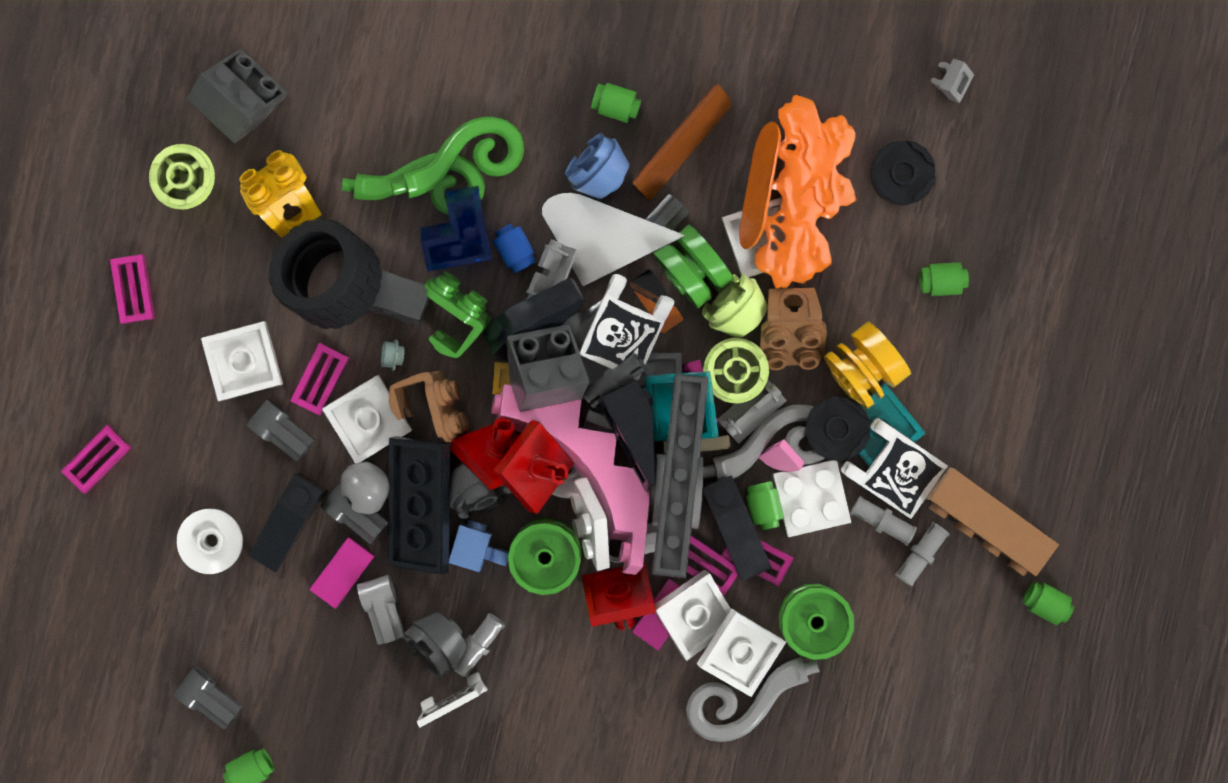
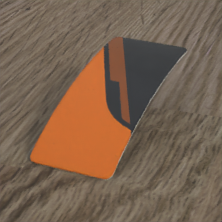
[629,270,683,333]

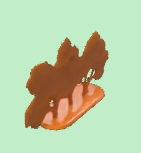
[739,95,857,289]

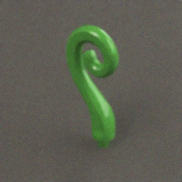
[391,116,524,198]
[342,153,485,216]

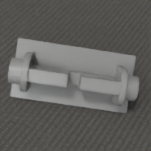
[526,239,578,299]
[717,380,787,444]

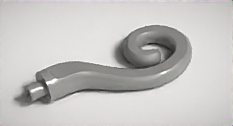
[703,404,825,481]
[686,657,820,742]

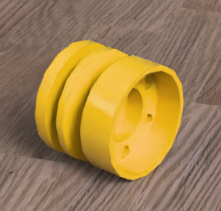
[824,321,911,409]

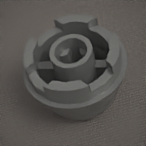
[450,463,512,519]
[403,612,467,679]

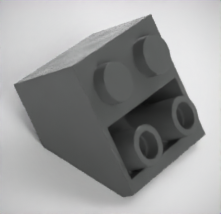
[187,49,288,144]
[506,324,590,412]

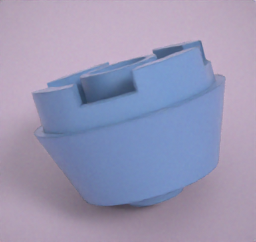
[565,133,629,199]

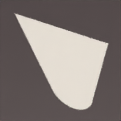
[542,193,685,286]

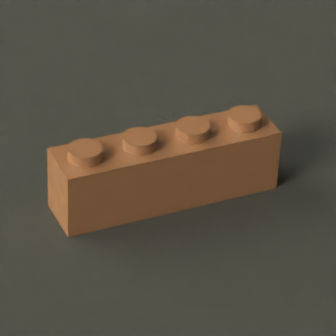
[926,467,1059,577]

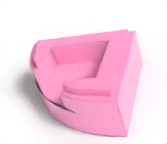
[759,439,805,472]

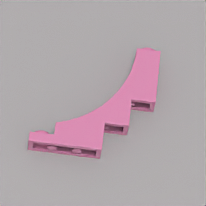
[491,384,650,575]

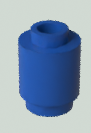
[492,223,537,274]

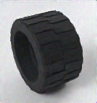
[269,218,382,329]

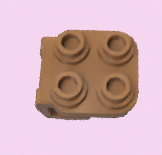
[759,288,827,370]
[389,370,469,443]

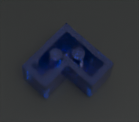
[420,185,492,272]

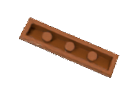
[632,84,732,201]

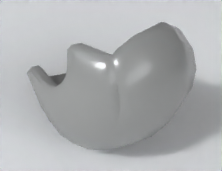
[341,461,389,514]

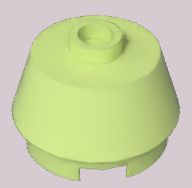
[149,144,215,210]
[702,273,768,338]
[703,338,769,403]

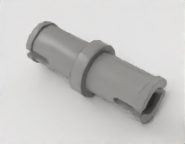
[850,496,917,546]
[895,522,950,587]
[454,613,505,678]

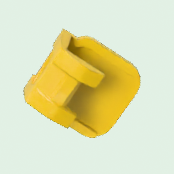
[239,150,322,238]

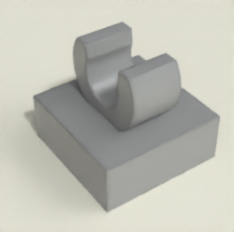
[931,58,974,103]

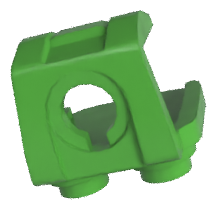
[424,272,492,358]

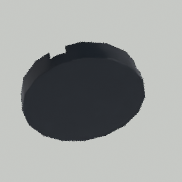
[870,141,936,206]
[804,396,870,461]

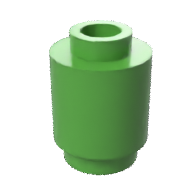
[591,83,641,123]
[919,262,969,296]
[746,481,784,531]
[1022,581,1074,626]
[223,748,275,783]

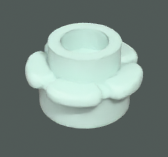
[381,339,404,371]

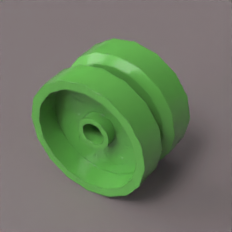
[653,225,734,309]
[508,517,582,595]
[778,583,854,660]

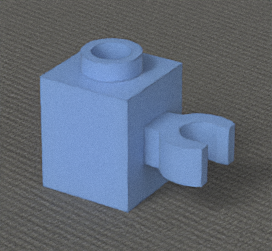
[449,520,509,572]

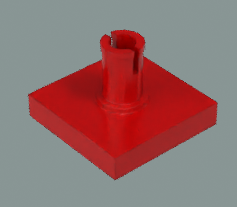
[450,418,520,490]
[493,420,574,514]
[582,562,656,630]

